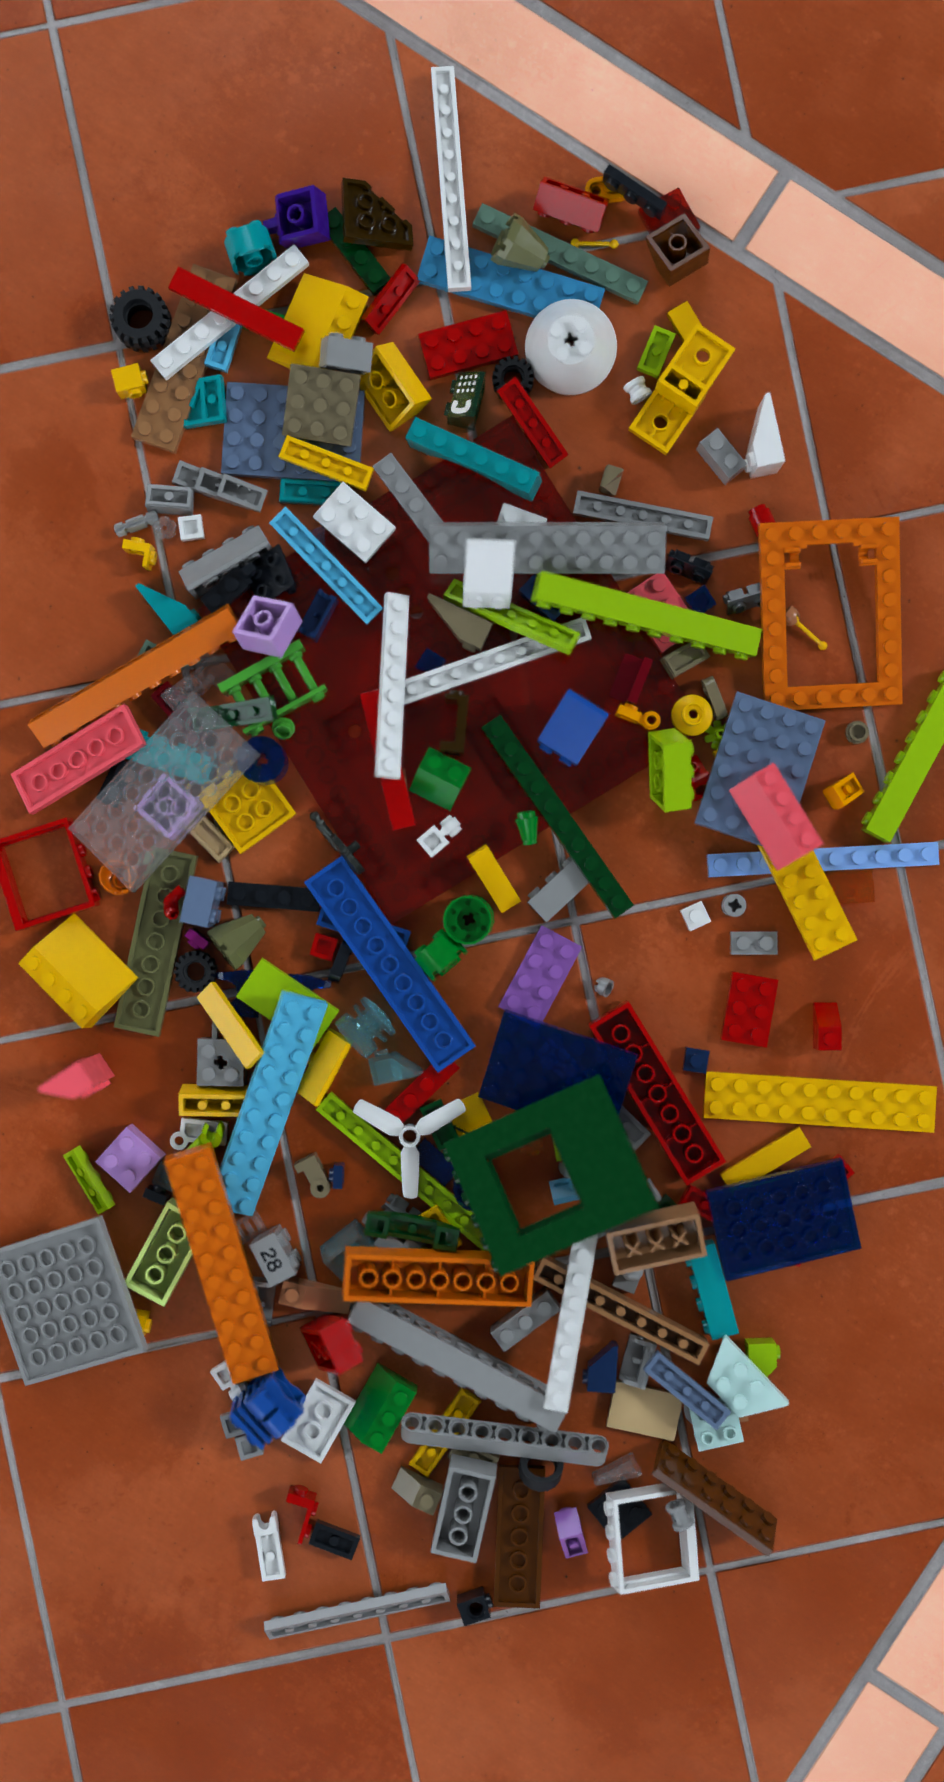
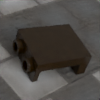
[440,690,469,756]

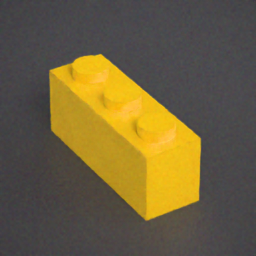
[179,1084,249,1117]

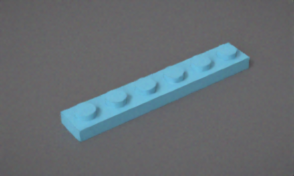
[269,506,384,625]

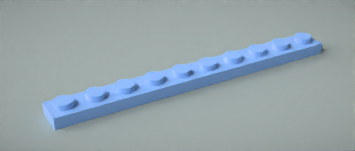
[707,842,939,877]

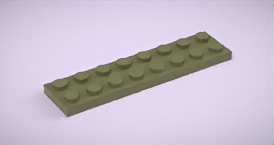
[114,846,199,1037]

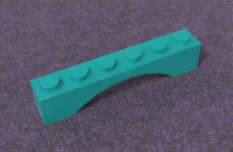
[405,417,542,502]

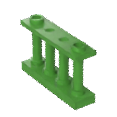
[217,639,328,737]

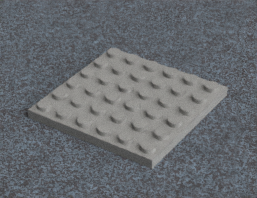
[0,1215,148,1386]

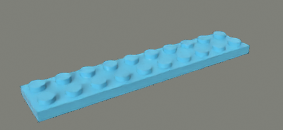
[220,990,328,1216]

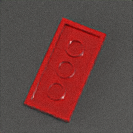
[418,310,519,381]

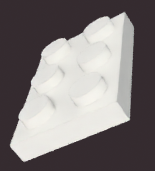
[313,482,396,564]
[281,1378,356,1464]

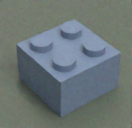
[180,876,226,928]

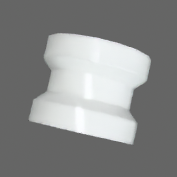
[623,376,652,405]

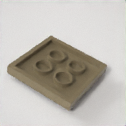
[282,363,361,447]

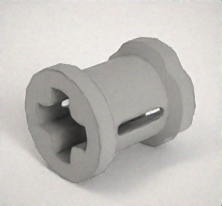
[666,1499,693,1532]

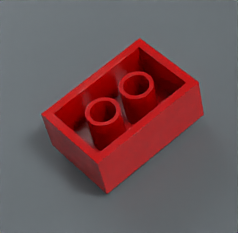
[299,1314,364,1375]

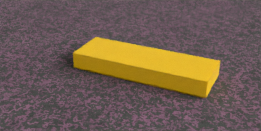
[466,844,521,913]

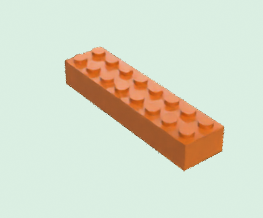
[342,1246,535,1307]

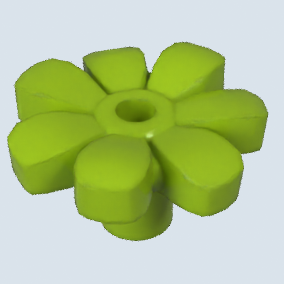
[704,720,726,750]

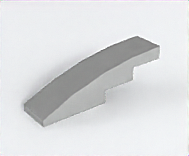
[172,460,268,513]

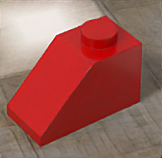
[813,1002,842,1051]

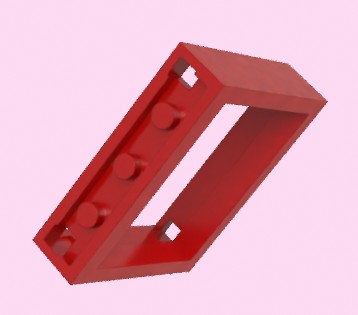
[0,817,101,931]

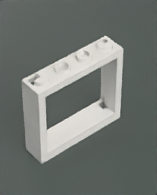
[603,1483,700,1595]

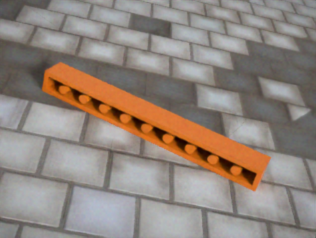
[28,604,239,748]

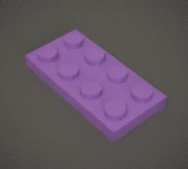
[498,925,582,1028]

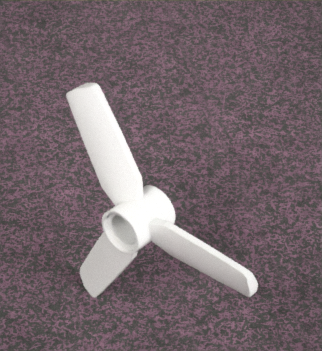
[353,1099,466,1199]

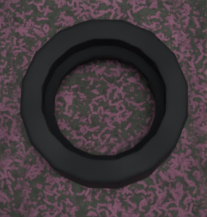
[518,1444,564,1492]

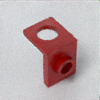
[691,755,710,802]

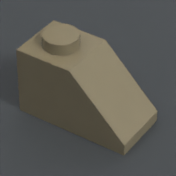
[392,1466,443,1516]

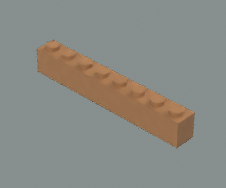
[533,1256,710,1365]

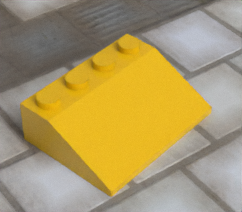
[267,273,369,371]
[18,914,139,1029]

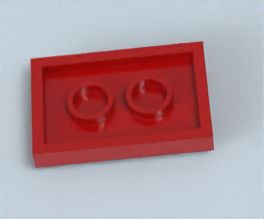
[720,971,779,1048]

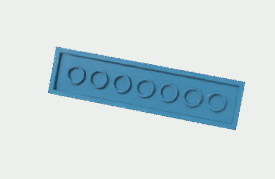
[417,235,605,318]

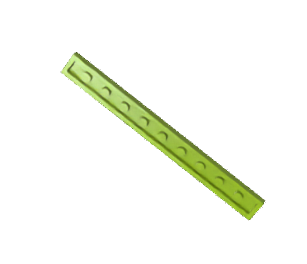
[316,1091,489,1251]

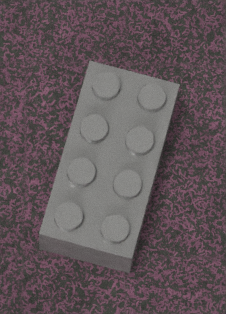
[431,1454,497,1563]

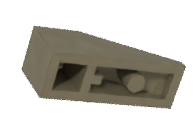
[427,593,493,653]

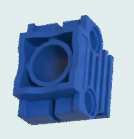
[229,1367,306,1450]

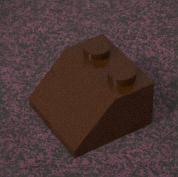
[645,213,710,287]

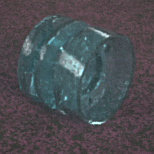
[335,996,396,1059]

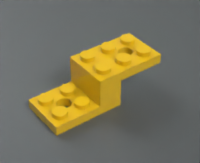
[628,323,735,455]

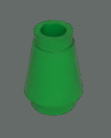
[515,810,538,845]

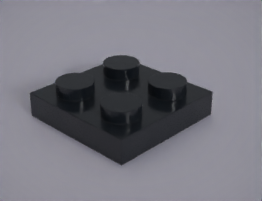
[587,1475,652,1540]

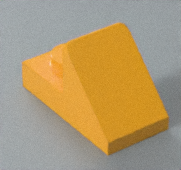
[823,772,865,810]

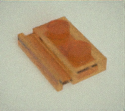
[825,869,875,904]

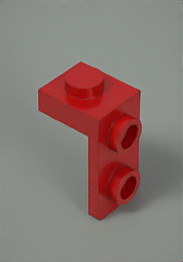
[285,1485,319,1545]

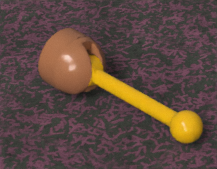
[786,605,827,650]

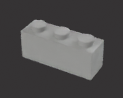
[527,856,588,922]
[490,1286,560,1352]

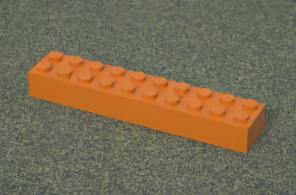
[164,1142,279,1385]

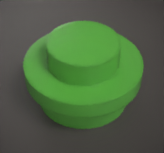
[272,717,295,740]

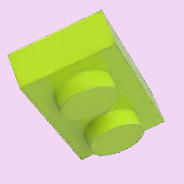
[637,325,676,379]

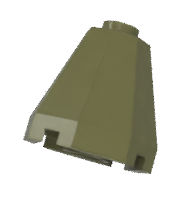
[490,213,550,272]
[207,914,266,970]

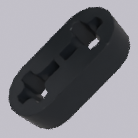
[328,940,352,984]

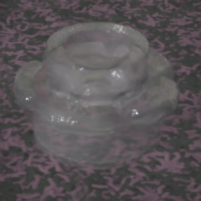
[153,516,176,539]

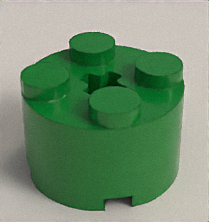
[414,929,468,982]

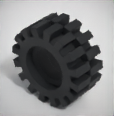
[492,356,534,399]
[174,951,218,993]

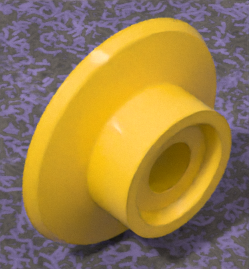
[671,694,713,736]

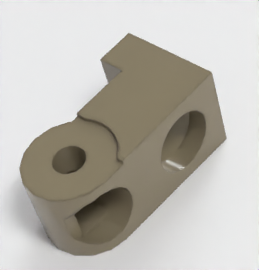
[293,1152,331,1198]

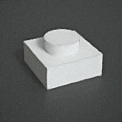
[178,514,205,542]
[680,901,711,931]

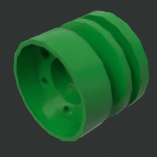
[443,895,494,945]

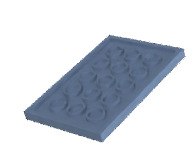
[221,382,365,482]
[694,691,826,846]

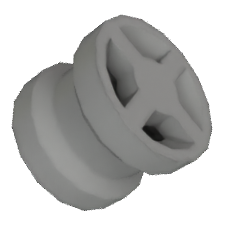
[721,894,746,917]

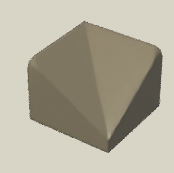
[599,464,624,496]

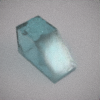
[368,1049,424,1086]

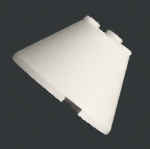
[525,299,617,395]

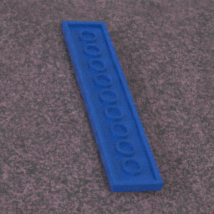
[304,856,476,1073]

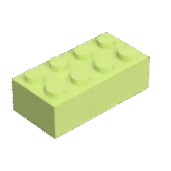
[125,1197,193,1307]

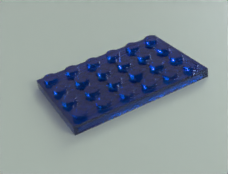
[478,1009,638,1115]
[705,1157,862,1281]

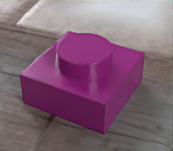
[185,928,212,950]

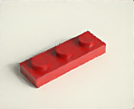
[360,263,420,335]

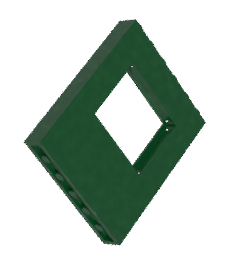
[443,1074,659,1277]

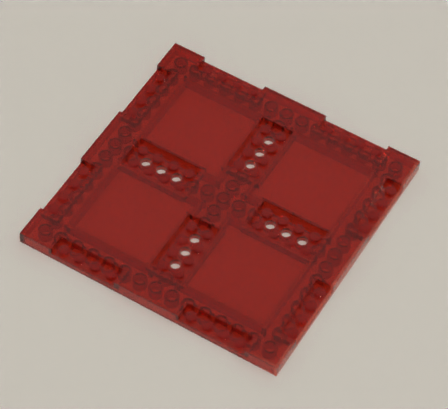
[198,415,698,924]

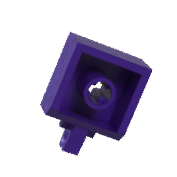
[263,185,330,249]

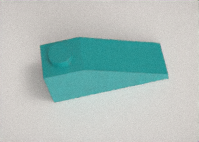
[135,583,202,635]

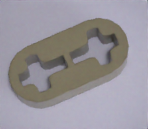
[701,676,728,721]

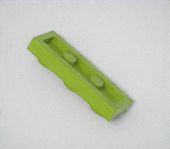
[63,1145,116,1215]

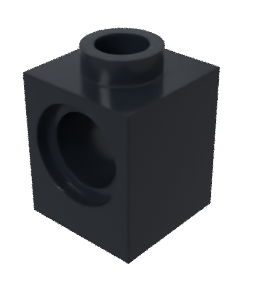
[457,1586,494,1627]

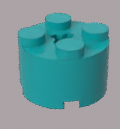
[224,220,277,276]

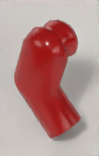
[163,885,186,920]

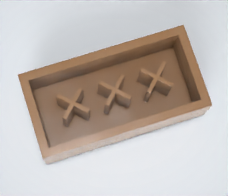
[605,1202,707,1276]

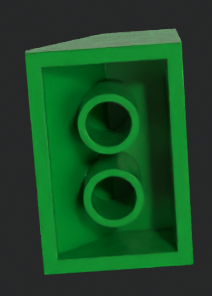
[344,1363,418,1454]

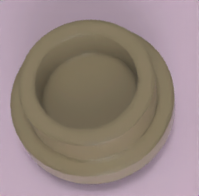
[845,721,869,744]

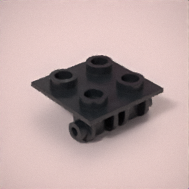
[251,544,297,599]

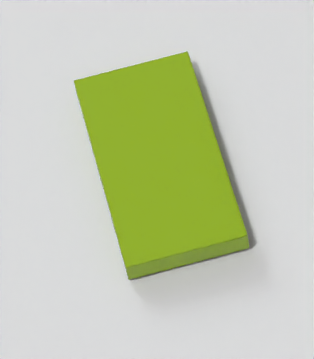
[236,958,339,1049]

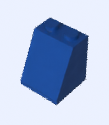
[537,689,609,767]

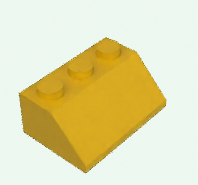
[353,342,432,432]
[297,1028,354,1107]

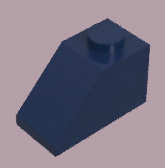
[582,1340,618,1393]

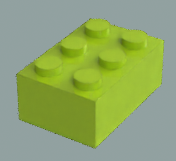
[648,728,694,812]

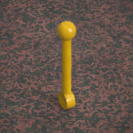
[571,238,619,249]

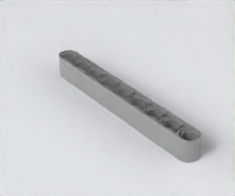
[401,1412,609,1466]

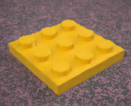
[200,758,297,854]

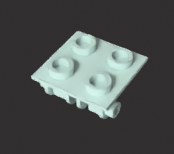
[689,1398,744,1452]

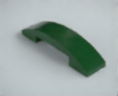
[363,1211,460,1252]

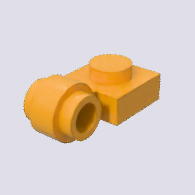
[615,703,661,731]

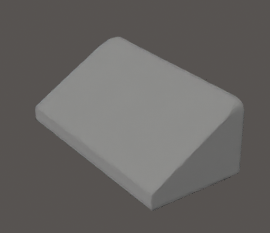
[145,484,194,516]

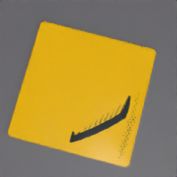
[452,1092,492,1136]

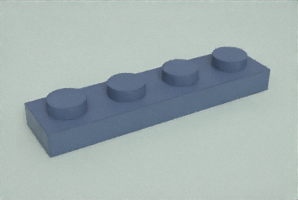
[643,1350,731,1430]

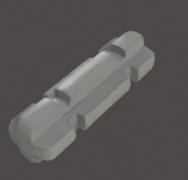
[114,510,159,537]

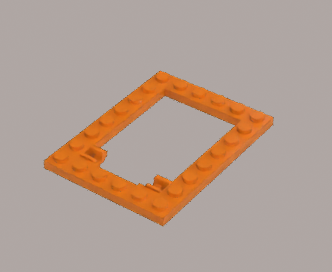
[758,516,903,710]

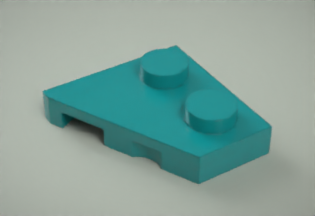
[183,374,227,429]

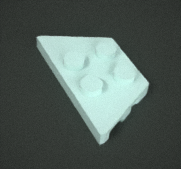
[707,1334,789,1418]

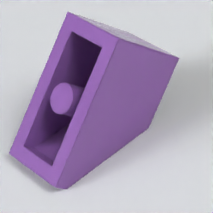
[554,1507,588,1559]

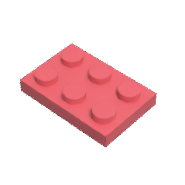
[628,573,688,654]

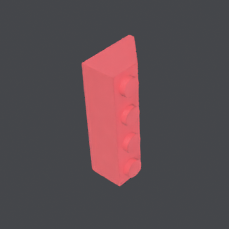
[729,763,823,871]
[38,1053,115,1099]

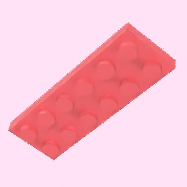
[11,704,147,815]

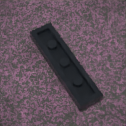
[227,882,320,912]

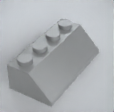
[178,525,272,599]

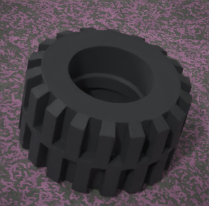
[109,285,172,353]

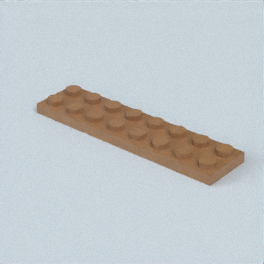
[131,264,238,454]

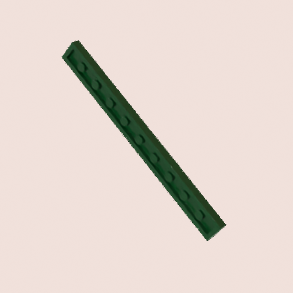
[481,715,634,919]

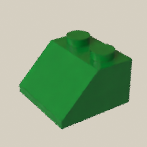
[409,747,471,811]

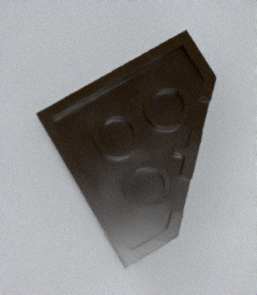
[341,178,413,251]

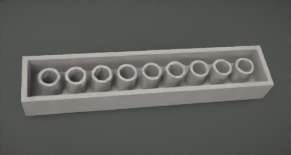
[429,522,666,574]
[348,1301,569,1434]

